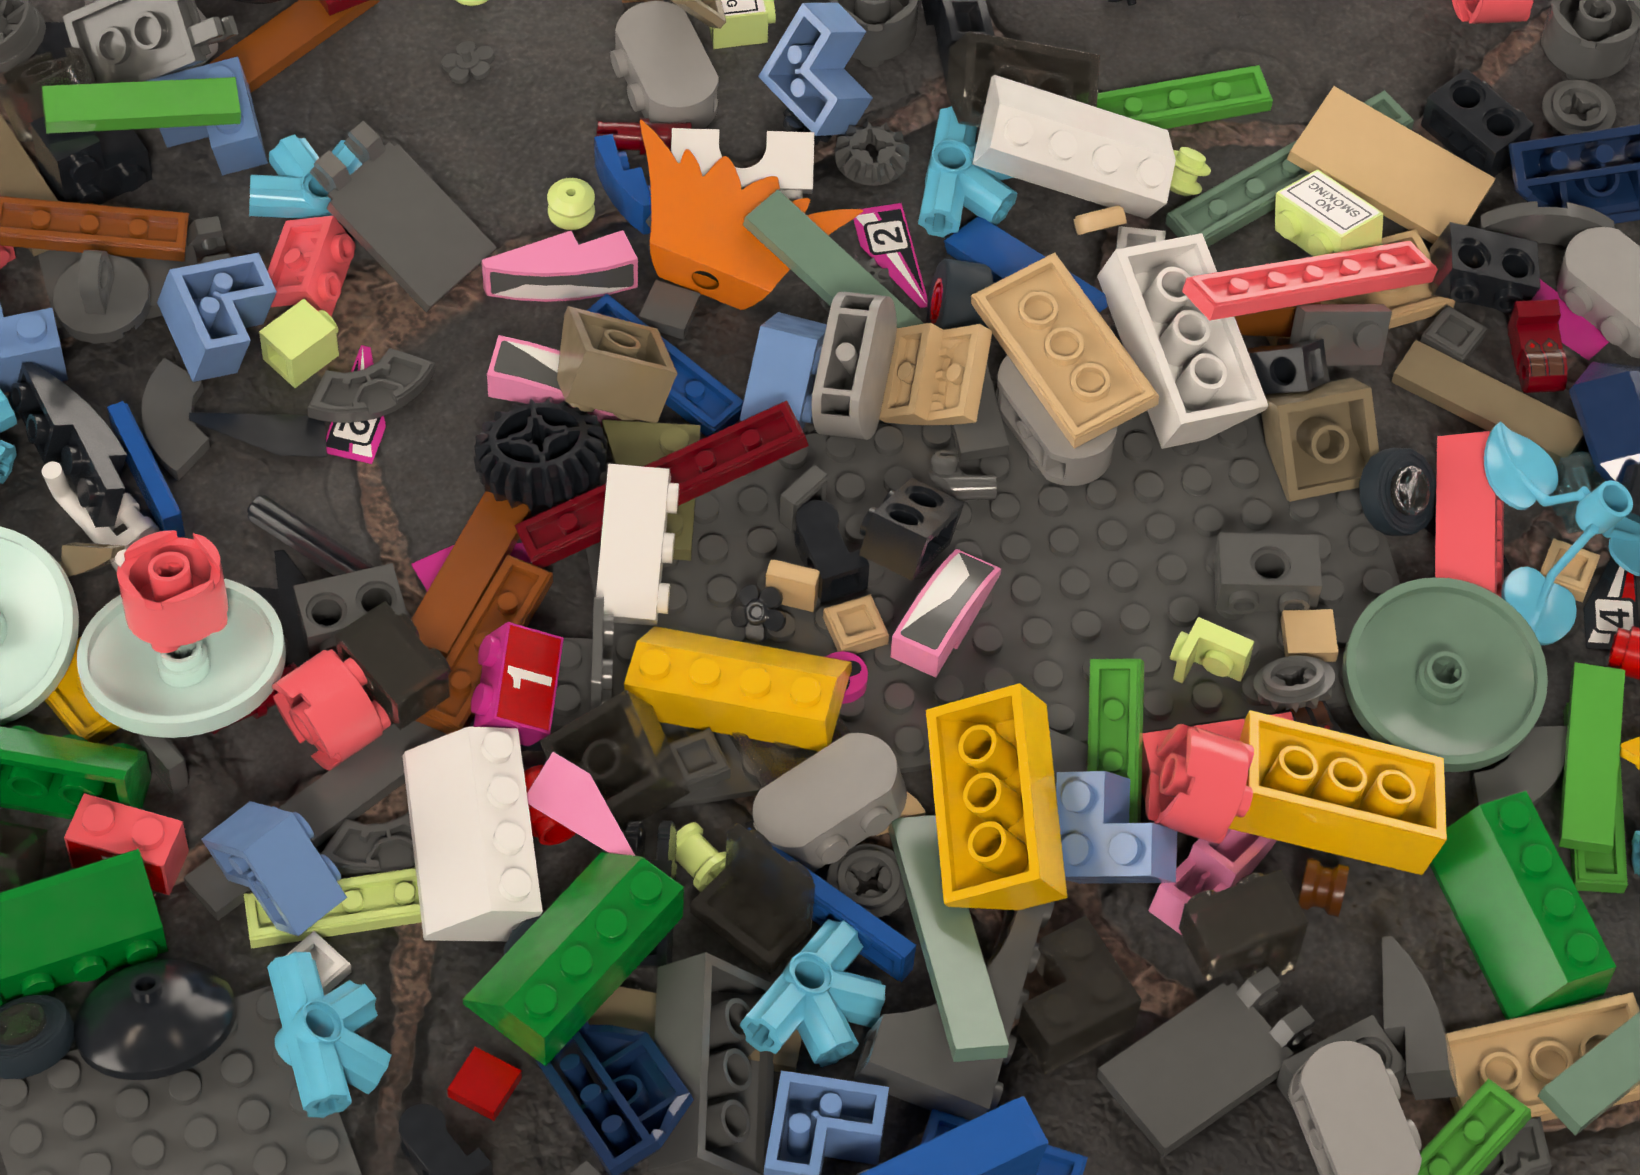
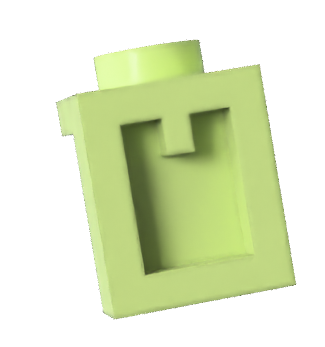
[1170,617,1254,684]

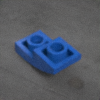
[594,134,651,235]

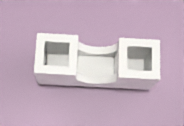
[671,128,814,201]

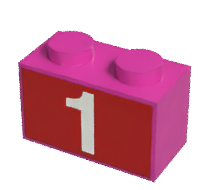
[471,622,564,747]

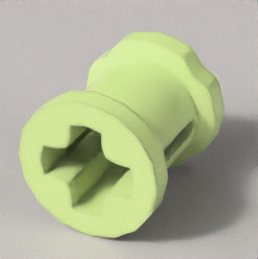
[674,822,733,892]

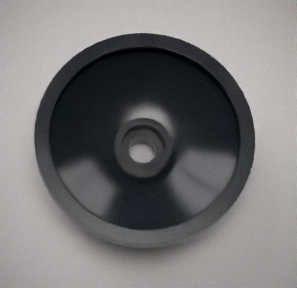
[74,959,236,1080]

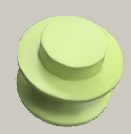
[1170,147,1211,196]
[547,178,595,230]

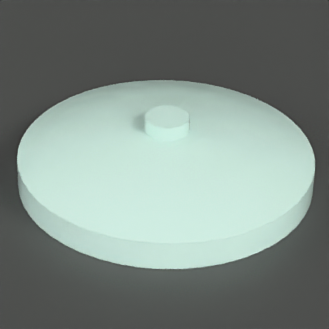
[0,526,79,725]
[77,579,286,738]

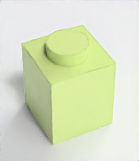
[259,299,339,388]

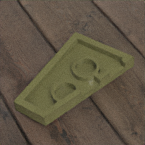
[602,420,701,561]

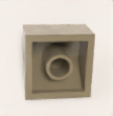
[557,306,677,423]
[1261,378,1379,502]

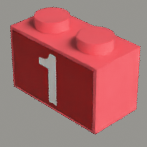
[64,793,189,895]

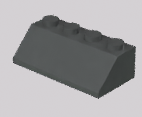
[648,952,774,1175]

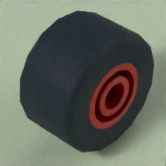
[926,259,993,330]

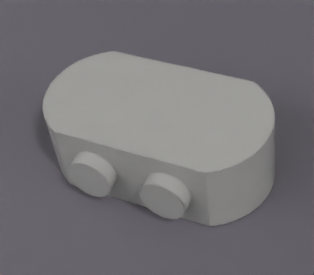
[610,1,719,129]
[1556,227,1640,358]
[812,291,897,440]
[996,355,1117,486]
[753,733,907,872]
[1288,1041,1422,1175]

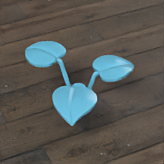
[1484,421,1640,645]

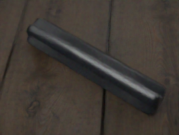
[247,495,374,576]

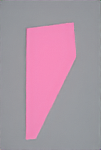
[527,752,635,856]

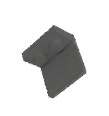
[550,597,614,736]

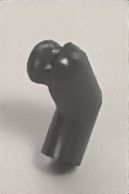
[928,450,997,500]

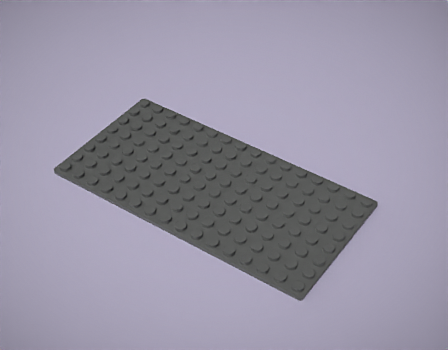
[575,366,1401,812]

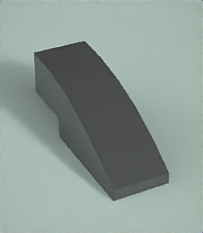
[1382,936,1458,1100]

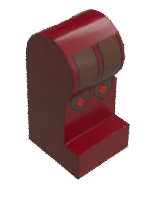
[1507,299,1568,393]

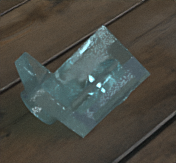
[1551,452,1603,534]

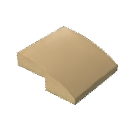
[879,323,993,425]

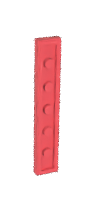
[1182,241,1438,321]

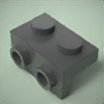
[1276,304,1392,371]

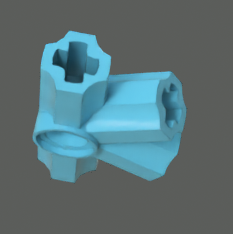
[918,103,1018,238]
[249,134,362,223]
[740,919,886,1067]
[267,951,391,1118]

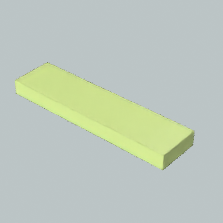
[244,868,422,949]

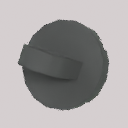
[53,250,151,344]

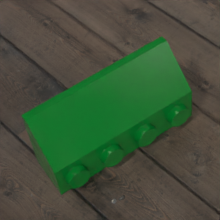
[0,726,152,820]
[1430,791,1616,1020]
[0,849,168,1007]
[462,852,684,1067]

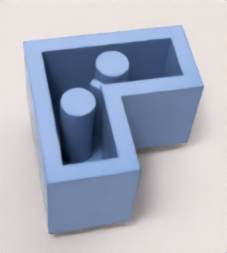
[758,3,873,136]
[146,57,268,175]
[157,252,277,382]
[0,302,68,393]
[740,312,827,429]
[1056,771,1177,884]
[201,801,347,936]
[764,1070,889,1175]

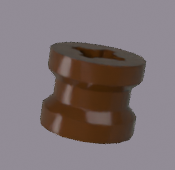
[1297,857,1349,917]

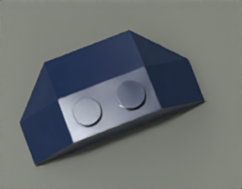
[1508,124,1640,224]
[1569,362,1640,484]
[534,1021,694,1175]

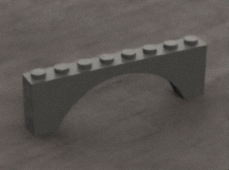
[853,729,1088,1121]

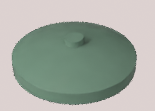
[1342,577,1548,772]

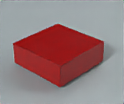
[447,1046,522,1121]

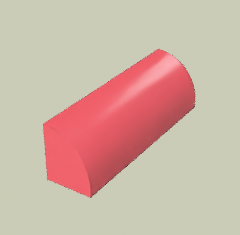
[1435,431,1504,598]

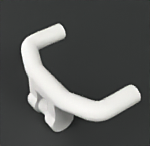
[42,461,160,572]

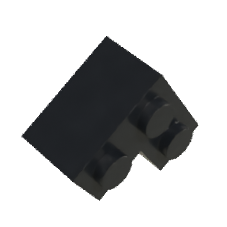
[30,116,152,205]

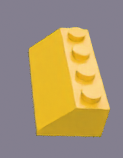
[624,626,852,751]
[926,683,1067,910]
[1228,710,1447,875]

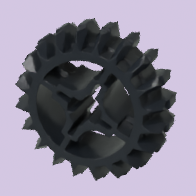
[474,397,608,511]

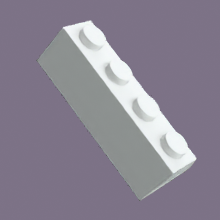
[972,75,1176,219]
[1097,233,1269,449]
[402,727,543,942]

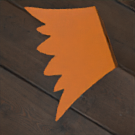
[640,120,863,310]

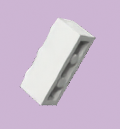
[596,464,679,626]

